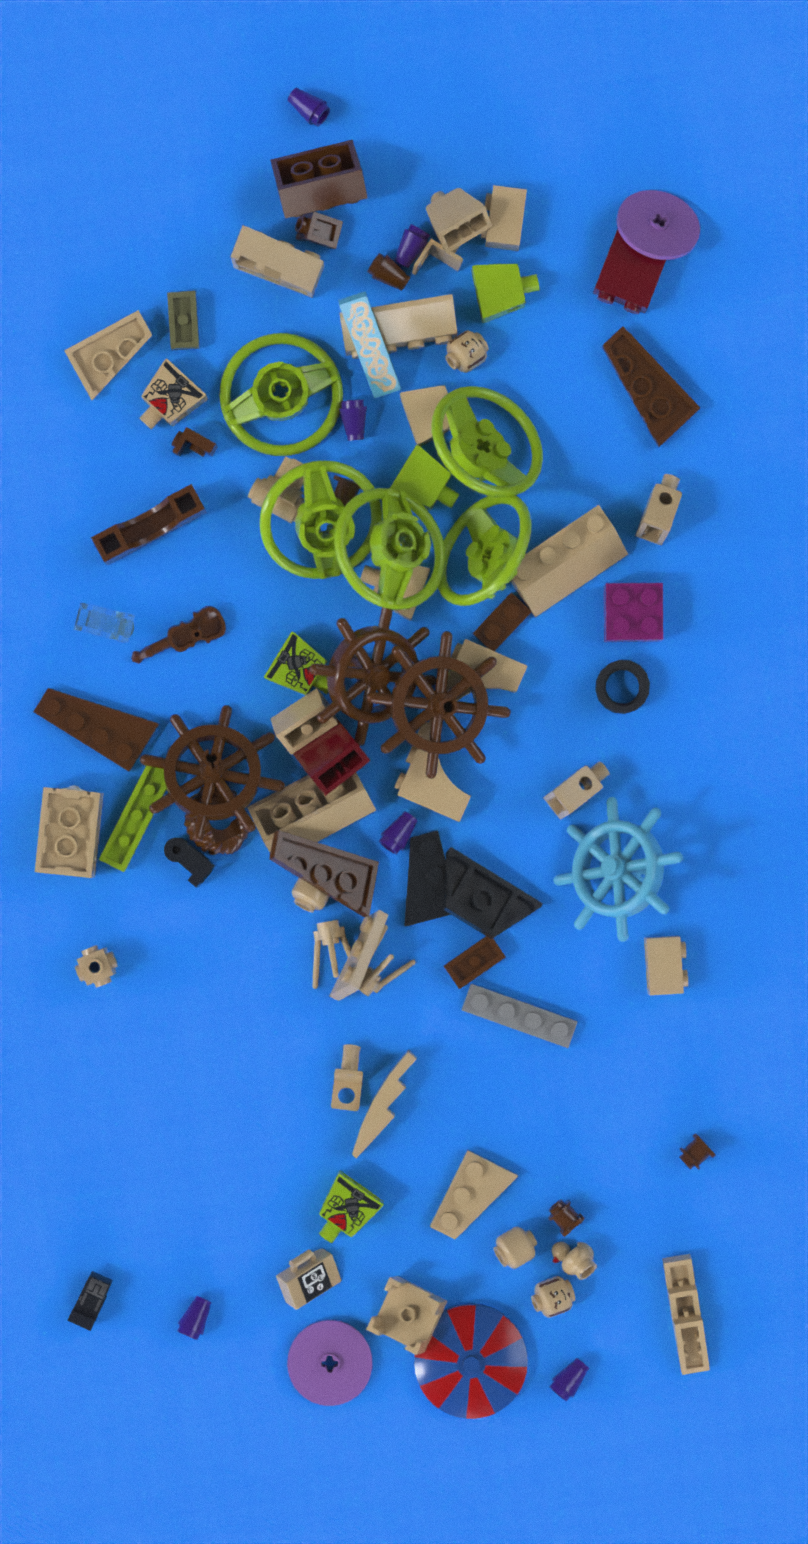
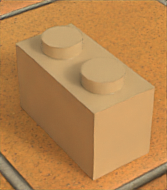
[481,185,527,251]
[271,688,338,755]
[644,935,688,996]

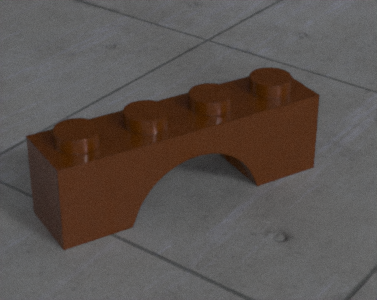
[91,484,207,565]

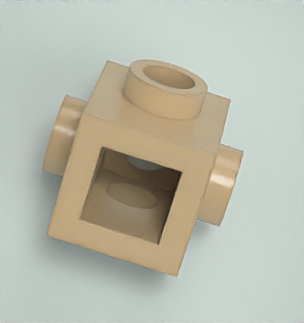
[75,945,118,988]

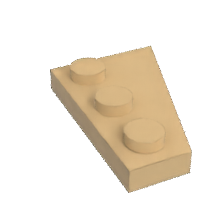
[64,310,152,400]
[329,910,389,1001]
[430,1150,518,1239]

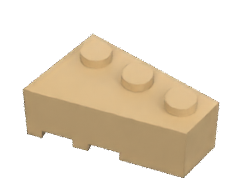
[230,225,324,298]

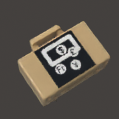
[276,1248,342,1310]

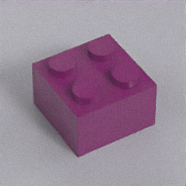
[603,583,663,642]

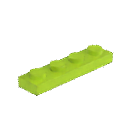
[99,766,167,872]

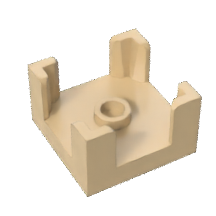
[366,1276,447,1355]

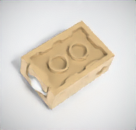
[35,785,104,878]

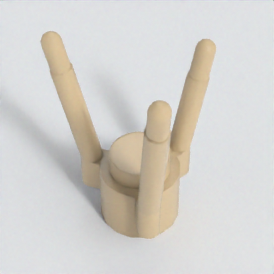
[312,920,351,989]
[359,925,416,997]

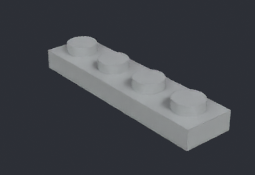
[461,983,577,1048]

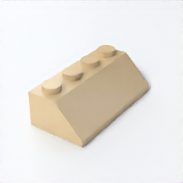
[339,294,457,359]
[510,505,628,617]
[247,773,376,852]

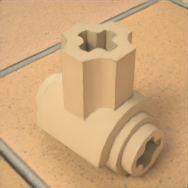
[247,456,305,524]

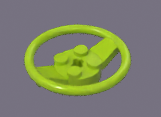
[219,333,343,456]
[431,386,543,497]
[259,460,382,579]
[334,488,446,610]
[438,495,532,606]

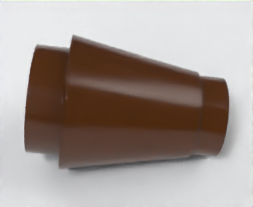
[367,253,410,291]

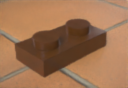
[472,592,532,651]
[443,936,506,989]

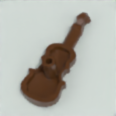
[131,605,226,664]

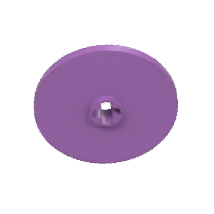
[617,190,700,260]
[287,1320,372,1406]

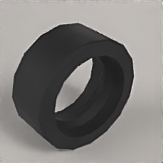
[595,660,650,714]

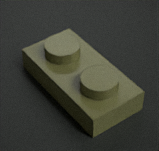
[167,291,200,351]

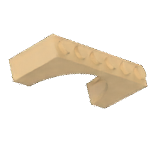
[394,639,528,822]

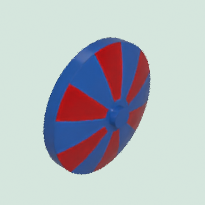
[414,1303,528,1419]

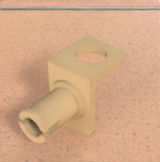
[412,239,463,275]
[331,1044,363,1111]

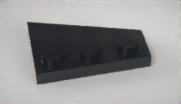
[404,830,451,927]

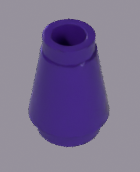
[288,87,330,127]
[394,224,430,268]
[339,399,367,441]
[379,811,418,855]
[177,1295,212,1341]
[549,1358,589,1402]

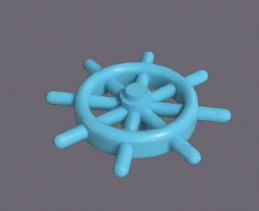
[553,797,683,942]

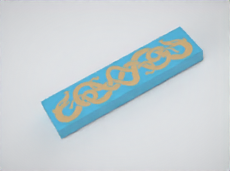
[338,291,401,399]

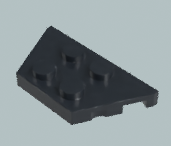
[443,847,543,939]

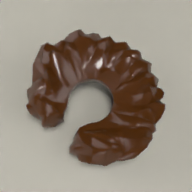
[184,786,248,855]

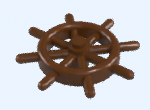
[309,608,436,746]
[366,631,511,779]
[140,705,285,842]

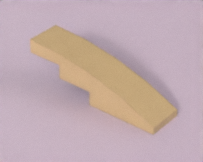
[352,1049,417,1158]
[662,1254,710,1375]

